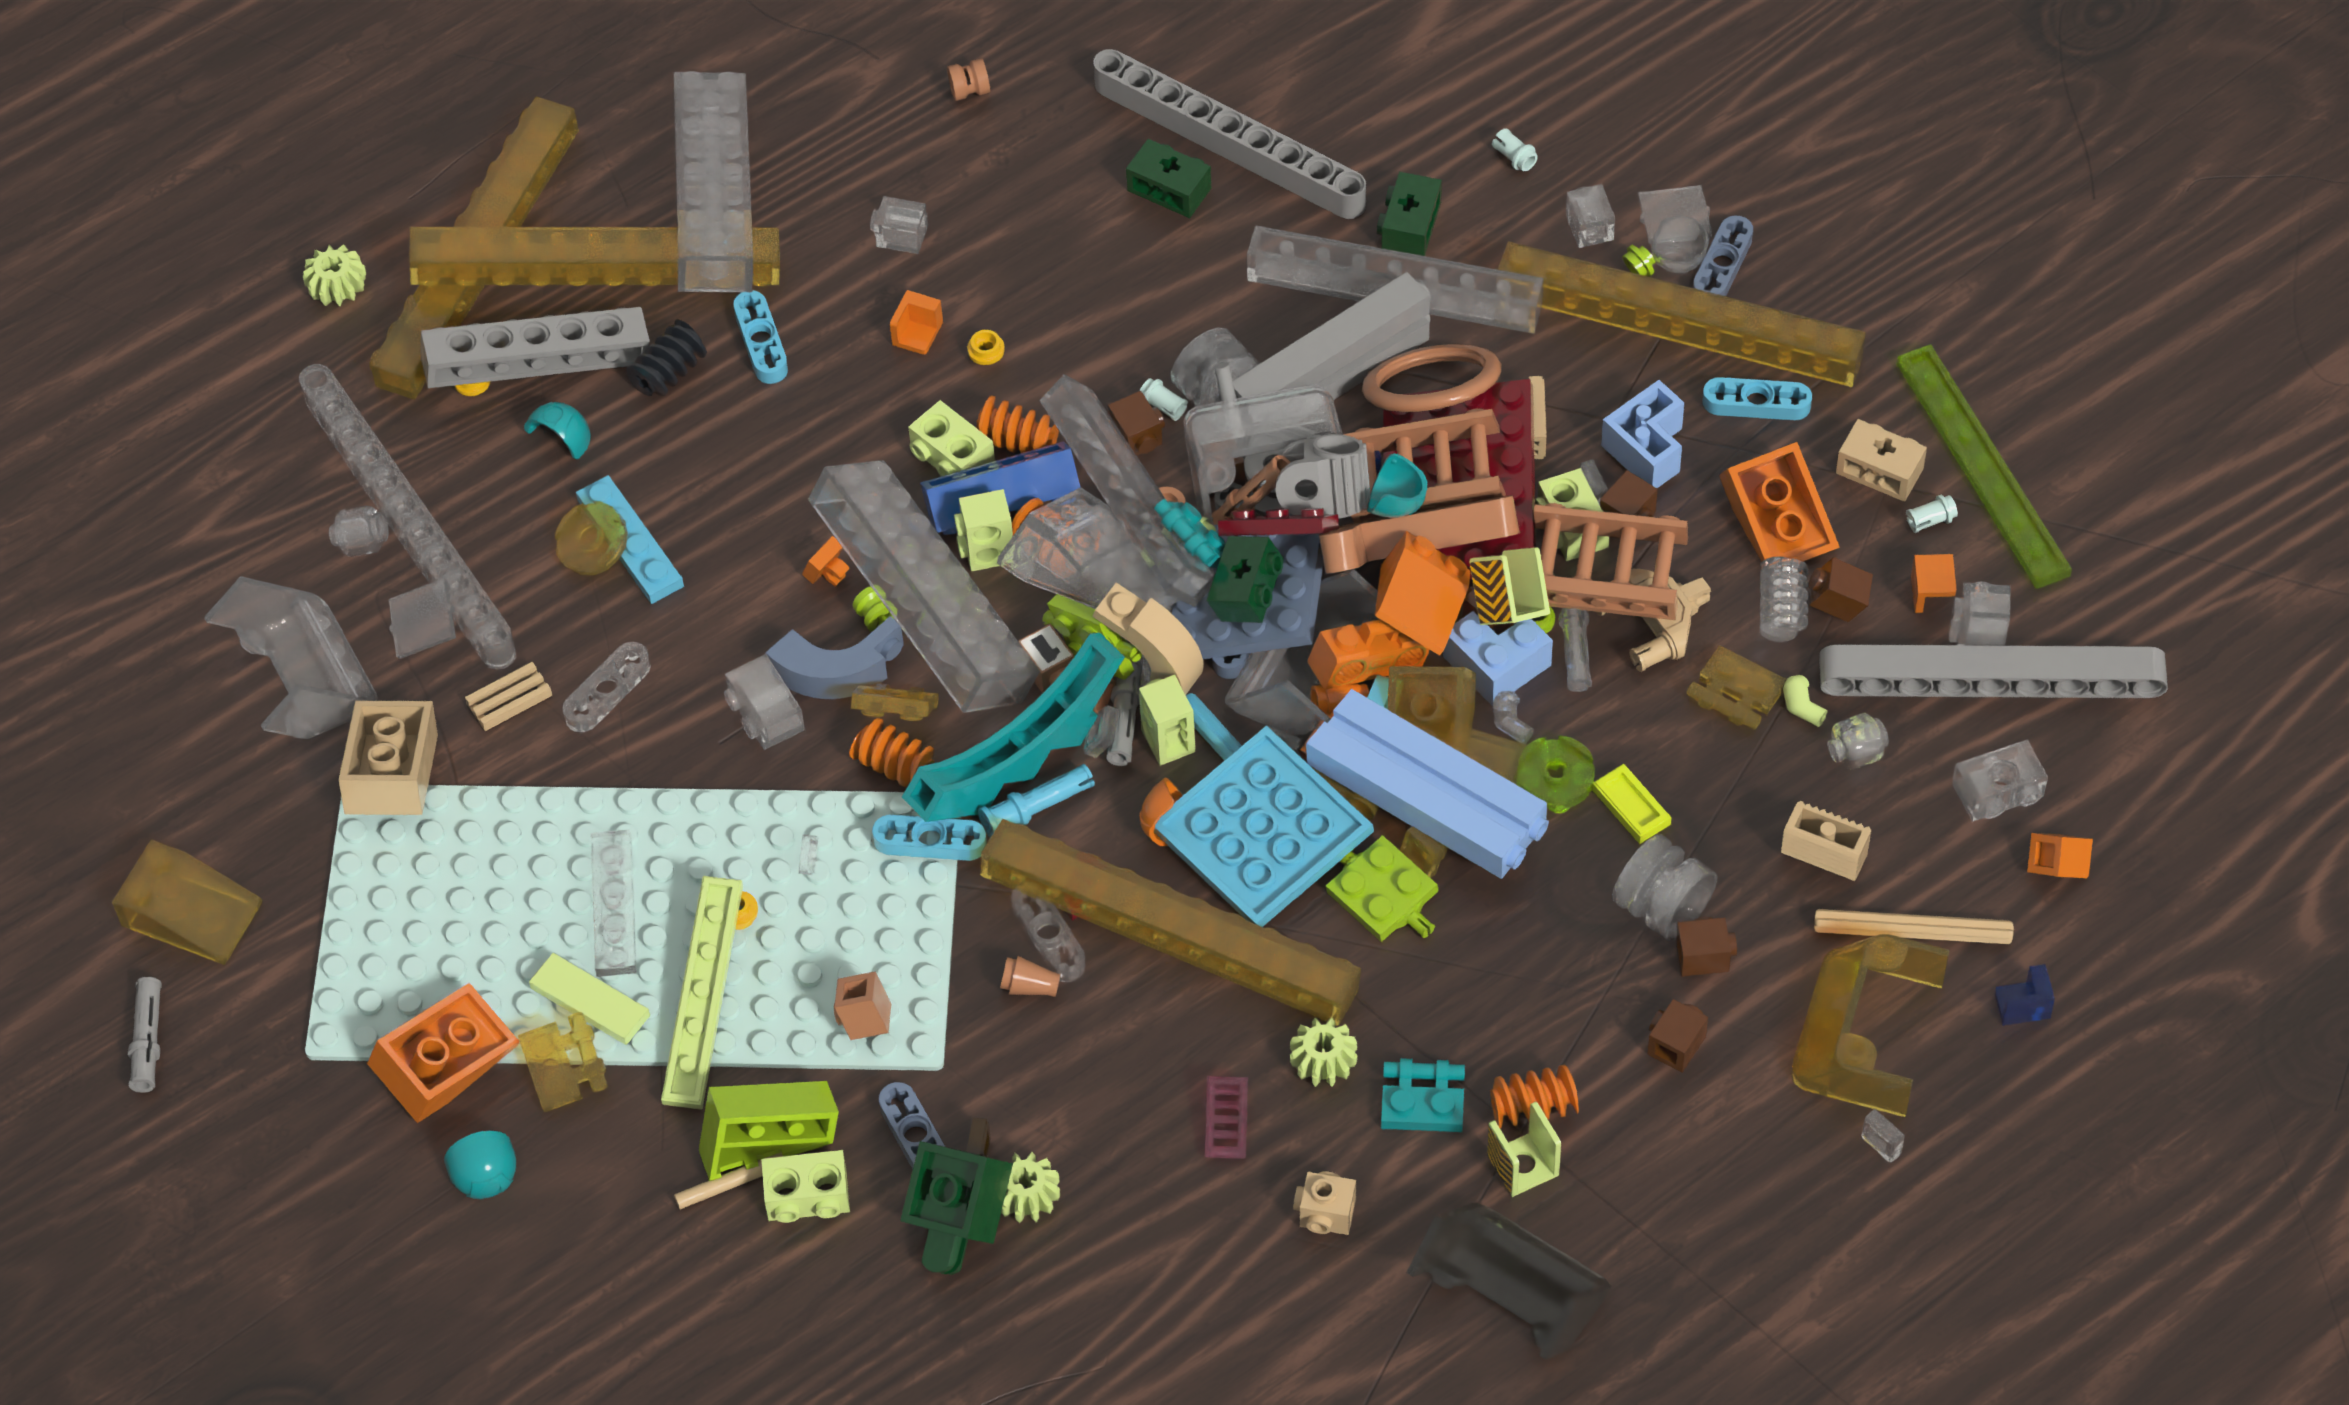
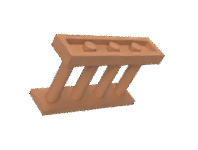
[1343,409,1506,523]
[1534,503,1688,620]

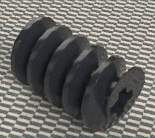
[626,319,707,396]

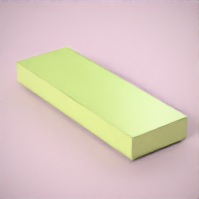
[529,953,650,1045]

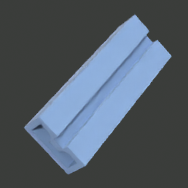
[1306,689,1549,879]

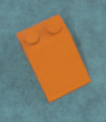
[1719,442,1840,575]
[1375,531,1470,656]
[367,983,520,1123]

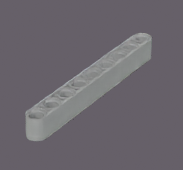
[1093,49,1366,219]
[1819,645,2168,698]

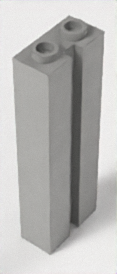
[1233,272,1431,445]

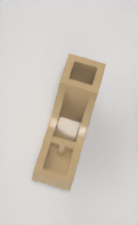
[1093,582,1203,695]

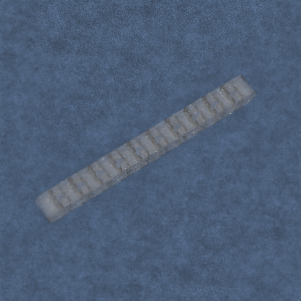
[299,364,516,669]

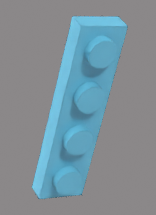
[576,475,684,604]

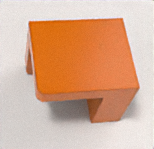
[890,290,943,355]
[1911,554,1957,613]
[2027,833,2093,878]

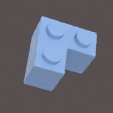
[1601,380,1684,488]
[1443,611,1553,706]

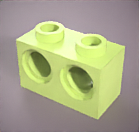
[908,400,995,476]
[1535,468,1609,561]
[954,489,1016,572]
[1139,675,1195,766]
[761,1150,850,1223]

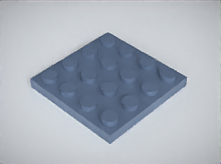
[1172,514,1324,659]

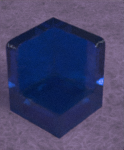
[1995,964,2055,1025]

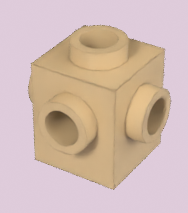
[1293,1171,1356,1235]

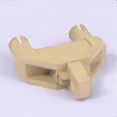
[1596,569,1711,672]

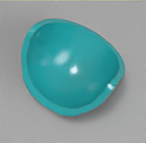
[524,402,591,459]
[1367,453,1428,518]
[444,1131,516,1199]

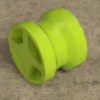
[853,584,901,632]

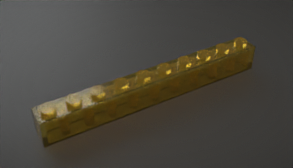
[369,96,579,400]
[410,227,780,286]
[1497,241,1866,387]
[981,819,1361,1026]

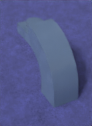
[765,616,904,699]

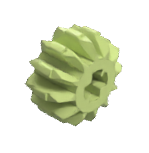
[303,244,366,306]
[1290,1017,1357,1087]
[1001,1152,1060,1224]

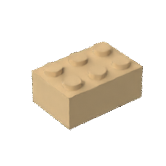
[339,701,438,815]

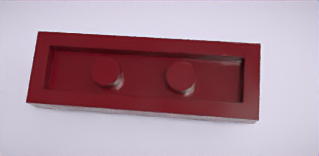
[1218,508,1339,536]

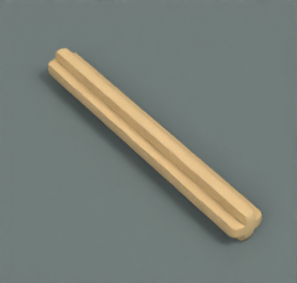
[1814,909,2014,944]

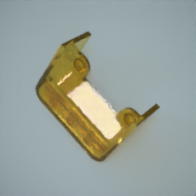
[1791,934,1950,1117]

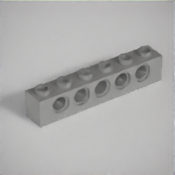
[420,307,650,388]

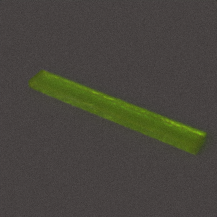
[1897,344,2072,589]

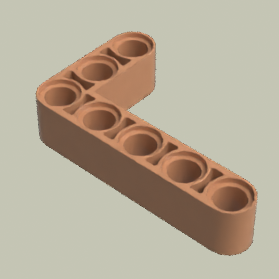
[1319,495,1520,573]

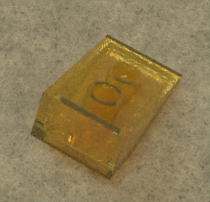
[1388,666,1476,756]
[112,839,263,965]

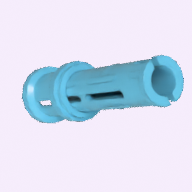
[978,764,1095,840]

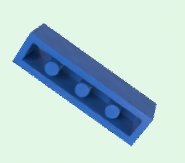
[920,441,1081,535]

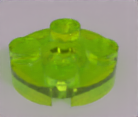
[1517,736,1595,813]

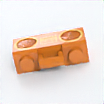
[1307,619,1430,690]

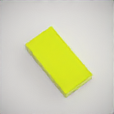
[1592,764,1672,844]

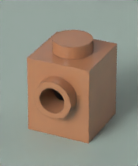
[834,971,892,1040]

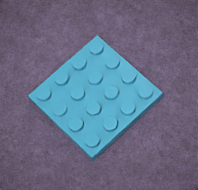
[1154,725,1374,931]

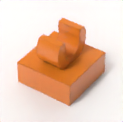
[802,536,850,587]

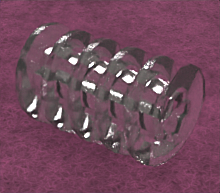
[1760,557,1809,642]

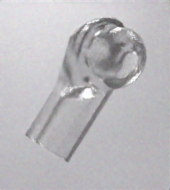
[1493,691,1534,745]

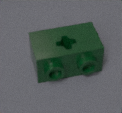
[1126,139,1211,218]
[1377,171,1442,258]
[1206,536,1284,623]

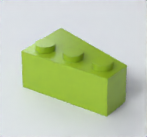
[699,1081,839,1181]

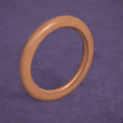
[1362,344,1502,412]

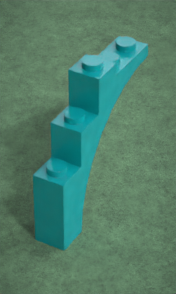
[902,632,1125,822]

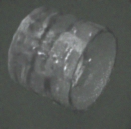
[1171,327,1260,428]
[1612,834,1718,941]

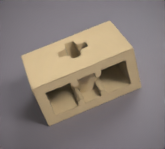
[1836,419,1927,502]

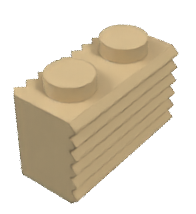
[1781,801,1871,881]

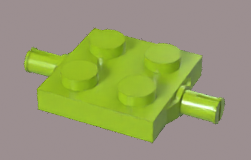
[1042,594,1142,680]
[1326,835,1438,942]

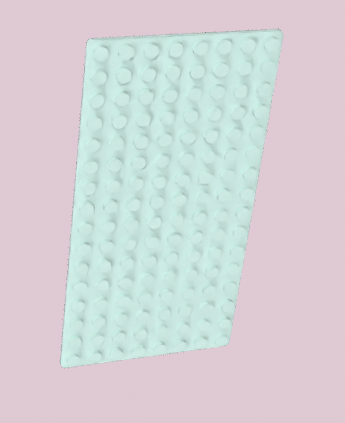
[305,785,961,1071]

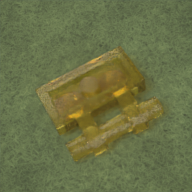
[1687,645,1787,730]
[851,683,939,721]
[518,1012,608,1112]

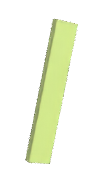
[661,876,743,1109]

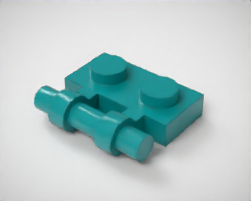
[1154,499,1226,568]
[1381,1058,1465,1132]

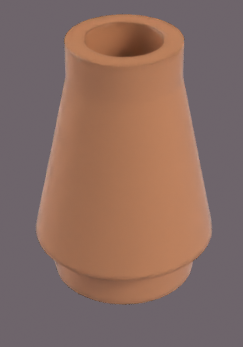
[1000,956,1061,997]

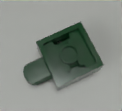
[900,1141,1013,1275]

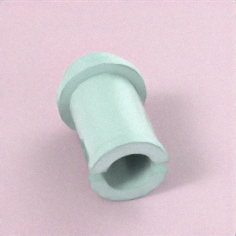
[1492,128,1538,171]
[1140,378,1188,421]
[1906,494,1958,533]

